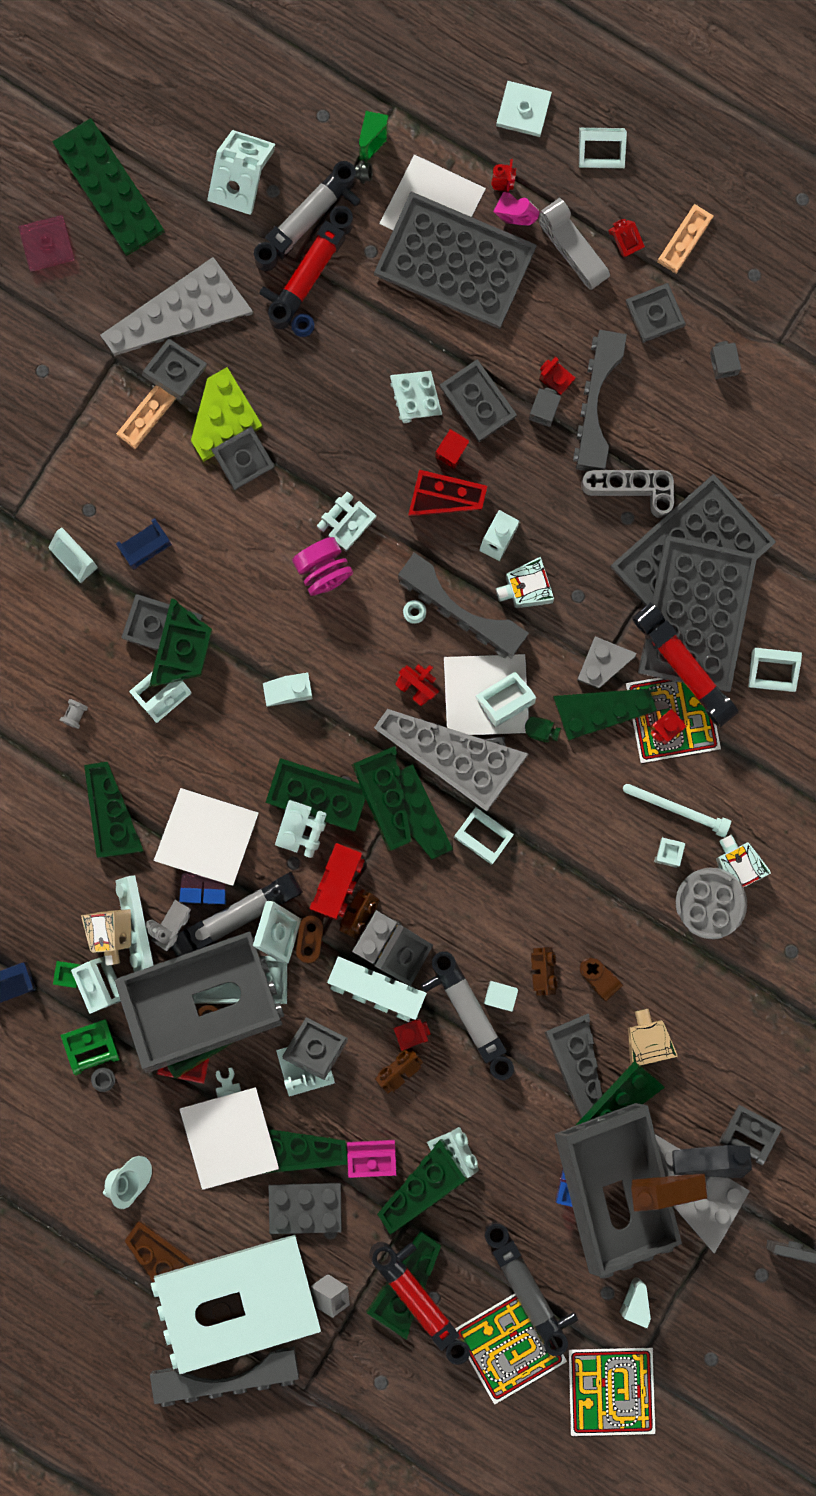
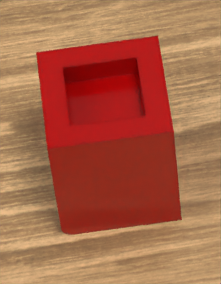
[435,429,469,469]

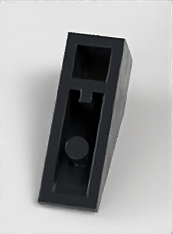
[672,1145,752,1178]

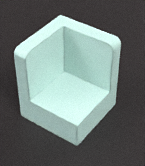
[654,837,685,868]
[484,981,518,1012]

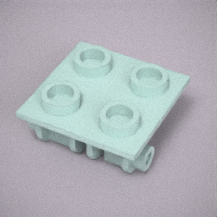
[390,371,442,423]
[276,1047,335,1096]

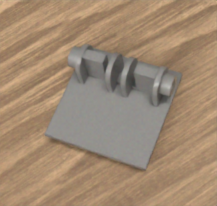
[145,900,191,951]

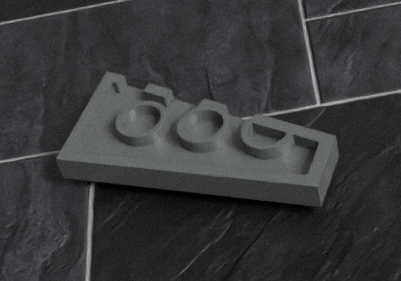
[544,1013,602,1119]

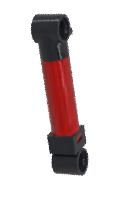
[259,206,353,329]
[632,602,739,728]
[369,1242,470,1365]

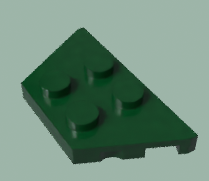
[150,598,212,687]

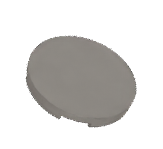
[676,868,747,939]

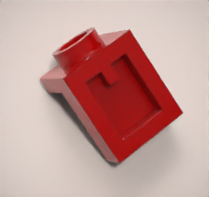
[608,219,645,257]
[539,357,576,396]
[649,709,687,745]
[393,1018,431,1051]

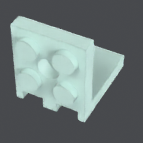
[207,130,275,215]

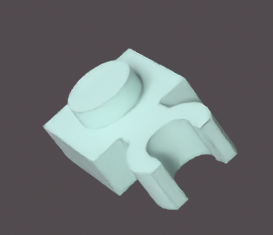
[216,1067,241,1098]

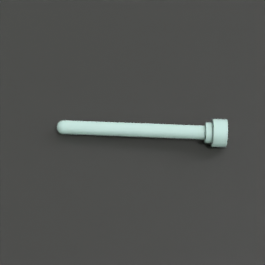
[623,784,732,838]

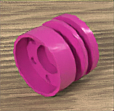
[292,537,353,596]

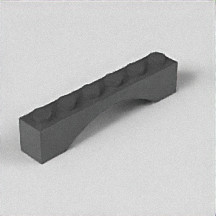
[573,330,627,471]
[398,552,529,659]
[150,1346,299,1407]

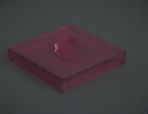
[18,215,75,272]

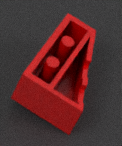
[408,469,487,516]
[309,843,365,920]

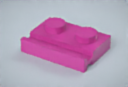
[347,1140,396,1178]

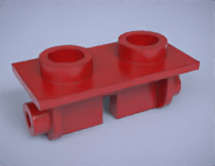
[491,159,516,193]

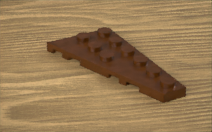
[124,1220,245,1367]

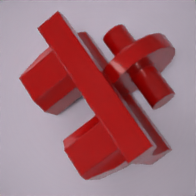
[395,664,439,706]

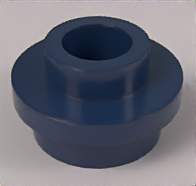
[291,314,314,337]

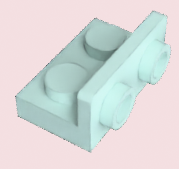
[427,1127,479,1178]

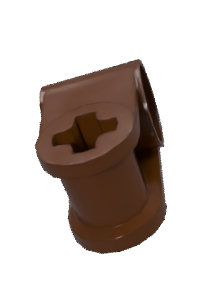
[579,958,623,1002]

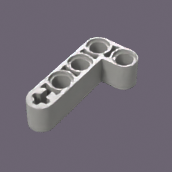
[538,198,610,290]
[581,470,674,518]

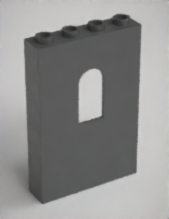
[114,931,284,1074]
[554,1103,682,1278]

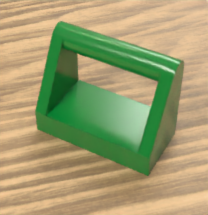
[359,111,388,163]

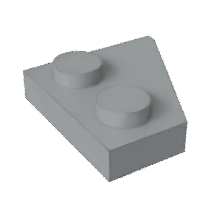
[577,636,637,689]

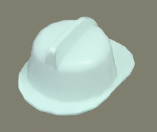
[103,1156,152,1209]

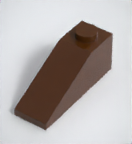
[631,1173,707,1211]

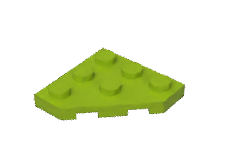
[191,367,263,462]

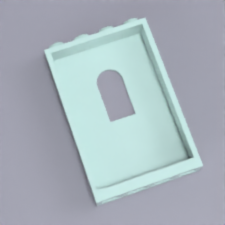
[151,1235,321,1374]

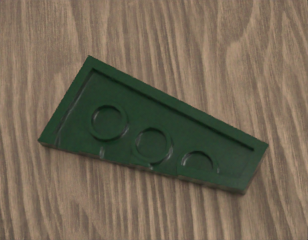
[553,689,657,741]
[84,762,145,859]
[575,1061,665,1126]
[377,1139,469,1235]
[366,1231,441,1340]

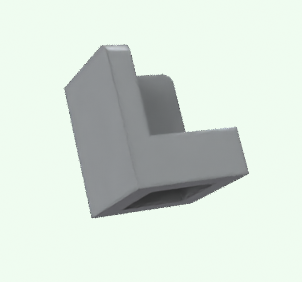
[311,1275,350,1318]

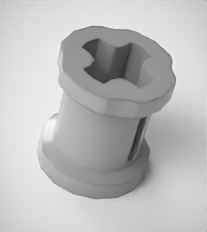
[60,699,88,729]

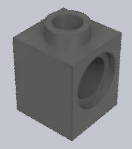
[710,341,741,380]
[529,388,561,427]

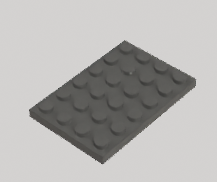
[374,191,537,329]
[610,474,776,606]
[638,535,757,693]

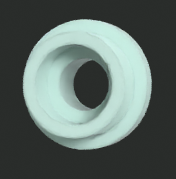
[403,600,426,624]

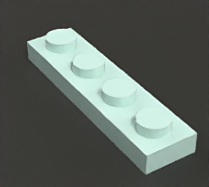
[115,875,154,972]

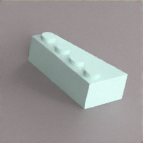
[327,957,427,1022]

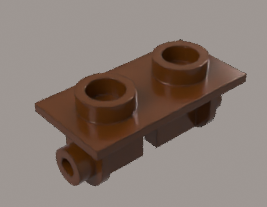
[339,889,379,940]
[531,947,558,996]
[375,1047,424,1094]

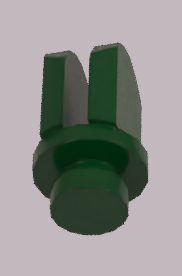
[525,716,561,743]

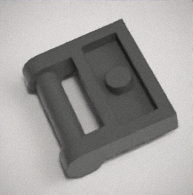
[719,1105,782,1165]

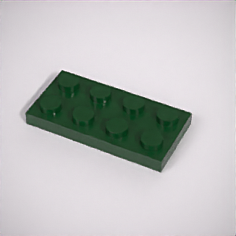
[265,758,366,832]

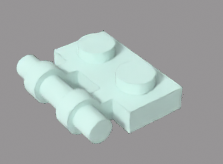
[316,492,376,552]
[275,800,326,858]

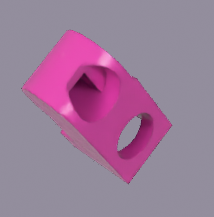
[493,192,539,225]

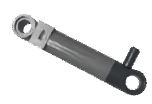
[484,1222,578,1356]

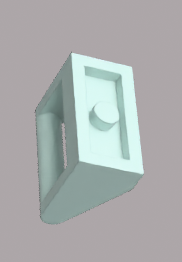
[579,128,627,168]
[48,528,98,583]
[749,648,802,692]
[129,671,192,723]
[475,672,536,728]
[454,807,514,865]
[71,956,121,1014]
[620,1277,651,1328]

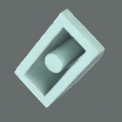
[263,673,313,707]

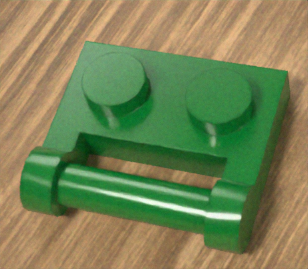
[60,1019,120,1076]

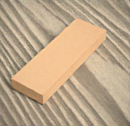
[657,204,714,274]
[116,385,176,449]

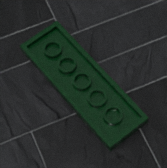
[52,118,165,256]

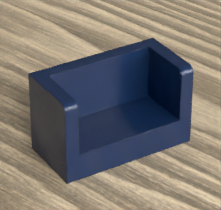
[115,518,172,570]
[0,962,37,1003]

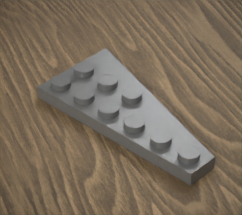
[100,257,253,356]
[374,709,529,811]
[655,1135,750,1253]

